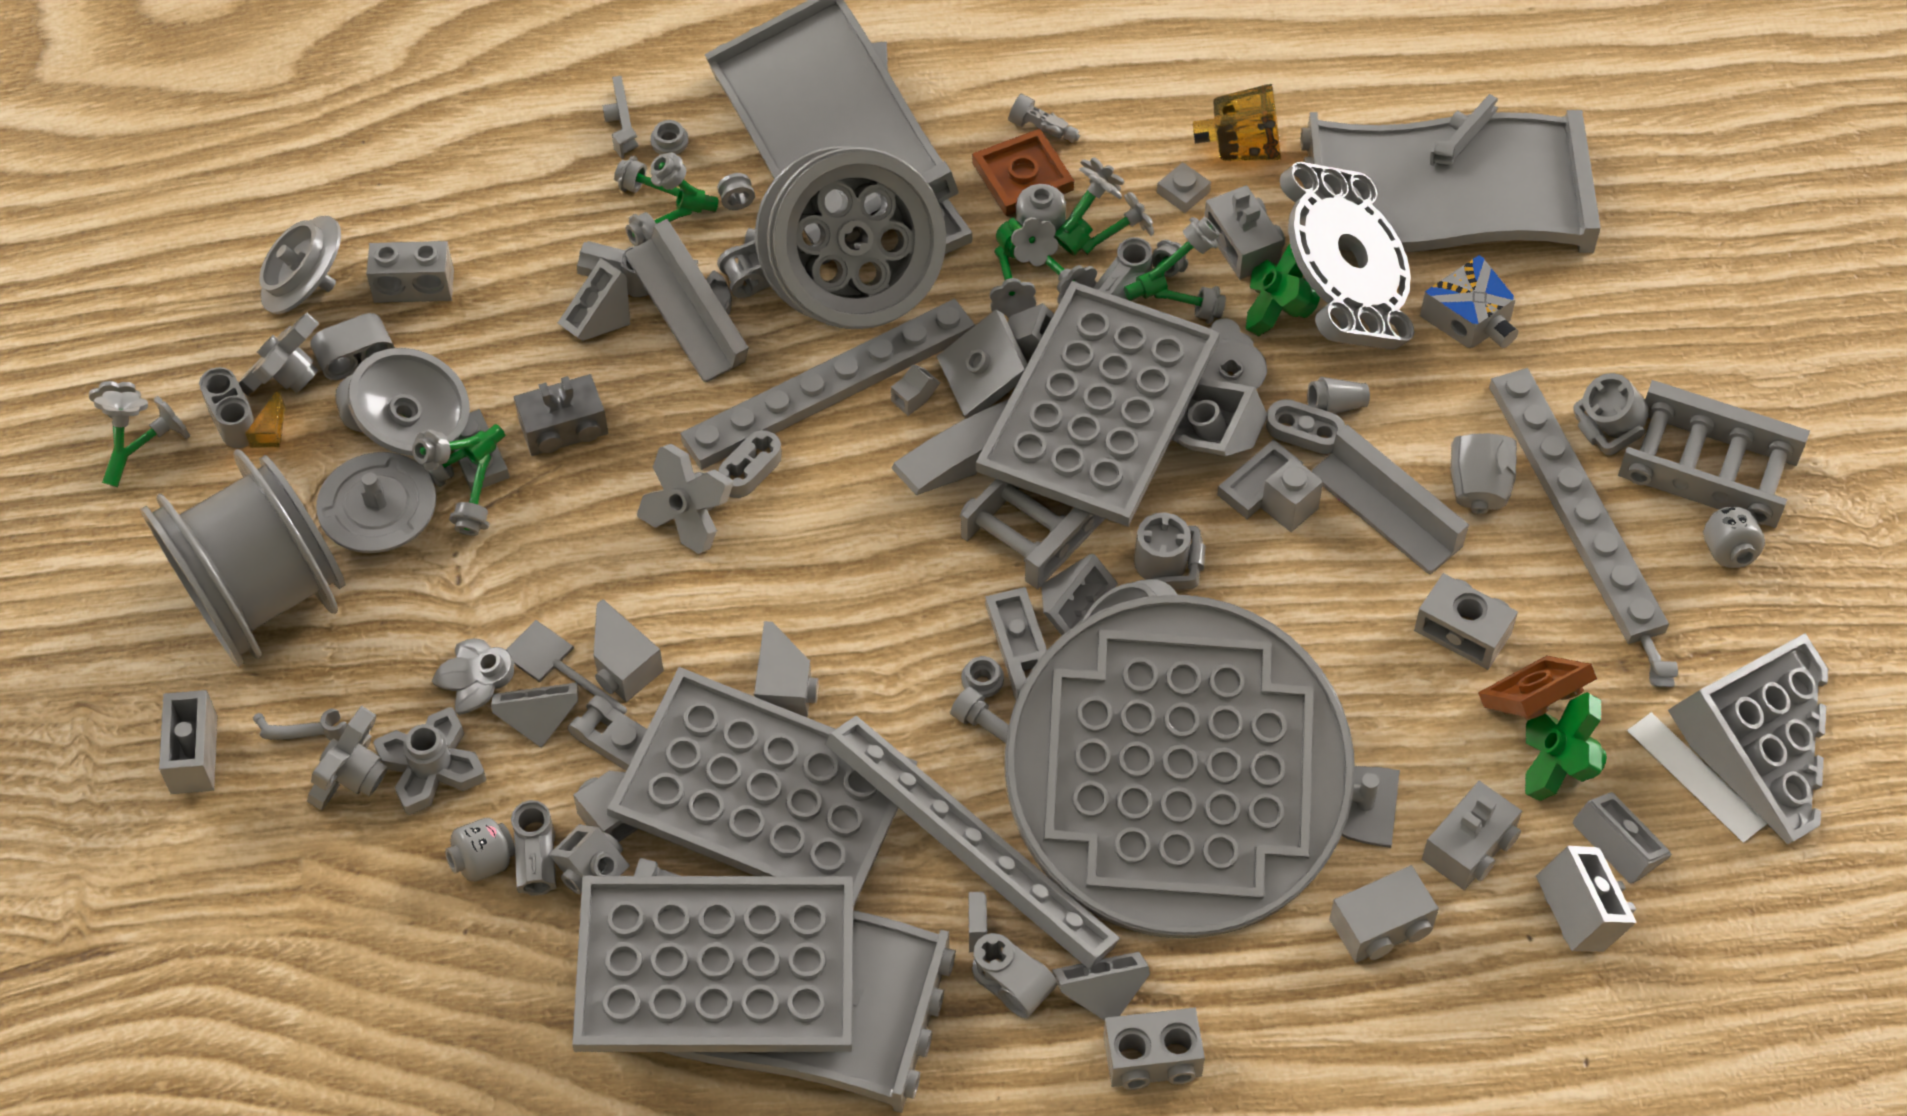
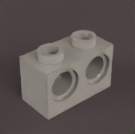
[366,241,454,303]
[1103,1007,1205,1090]

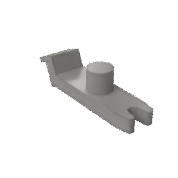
[602,76,639,159]
[1430,94,1498,166]

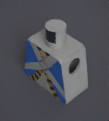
[1420,255,1518,348]

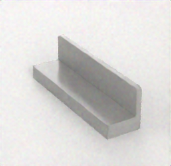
[625,219,749,382]
[1312,425,1469,574]

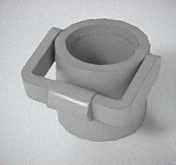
[1573,373,1648,455]
[1134,512,1206,589]

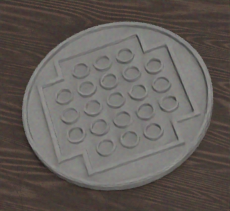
[1005,595,1355,938]

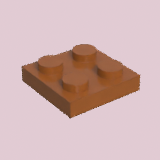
[972,128,1074,216]
[1478,655,1597,719]

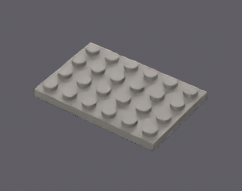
[976,281,1220,527]
[607,667,917,909]
[572,876,853,1052]

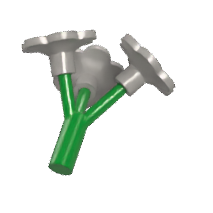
[89,381,190,488]

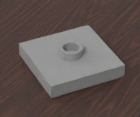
[937,310,1027,418]

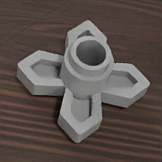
[238,313,319,396]
[637,444,733,554]
[307,706,388,811]
[373,707,486,815]

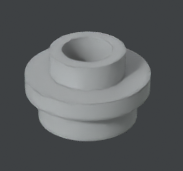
[650,120,688,155]
[961,656,1004,698]

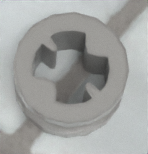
[717,173,755,210]

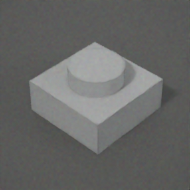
[1157,162,1211,213]

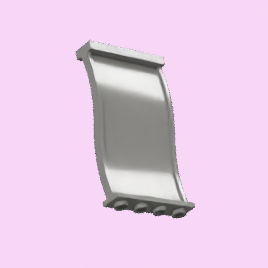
[705,0,959,265]
[1300,110,1601,253]
[634,858,956,1113]

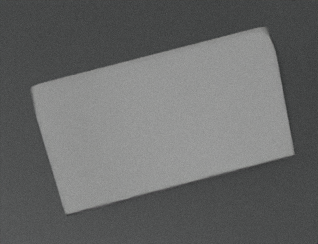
[1573,792,1672,883]

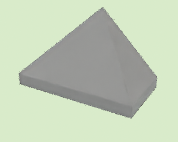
[558,258,630,341]
[1041,554,1118,635]
[491,683,579,748]
[1052,952,1150,1021]

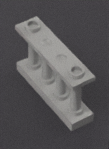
[1618,380,1810,528]
[960,479,1105,589]

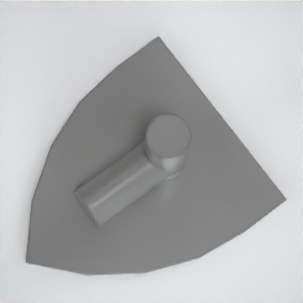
[1341,766,1400,848]

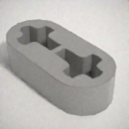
[719,430,782,498]

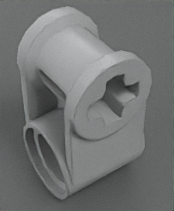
[717,240,771,298]
[972,933,1058,1019]

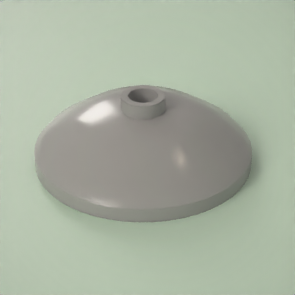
[348,348,470,456]

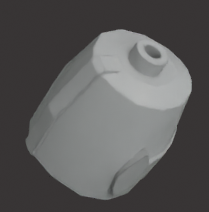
[1450,433,1517,514]

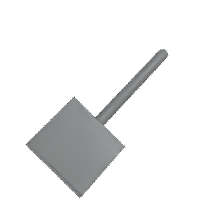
[506,620,627,714]

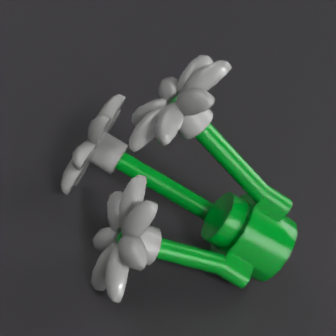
[1054,158,1154,256]

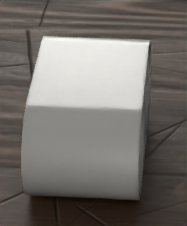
[310,313,395,380]
[199,367,258,448]

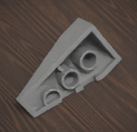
[1171,378,1267,456]

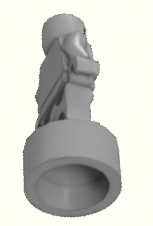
[1008,93,1080,143]

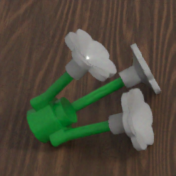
[990,217,1097,318]

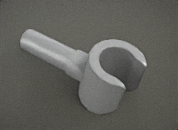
[1640,634,1678,687]

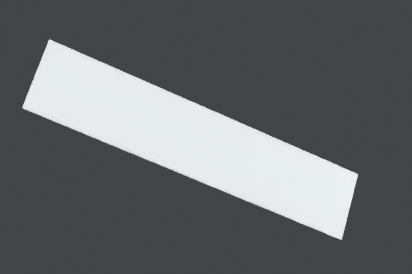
[1627,712,1767,843]

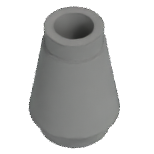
[1307,377,1370,414]

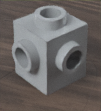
[549,824,630,895]

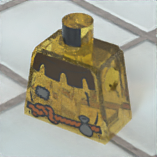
[1193,84,1281,161]

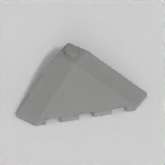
[1668,633,1828,844]

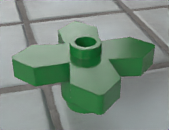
[1246,244,1320,336]
[1525,692,1607,801]

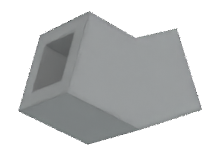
[891,364,941,416]

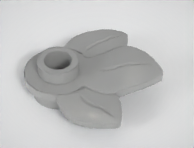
[432,638,514,715]

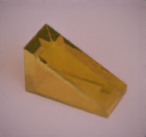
[245,392,285,448]

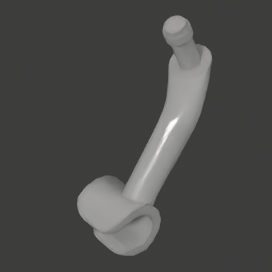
[253,708,347,741]

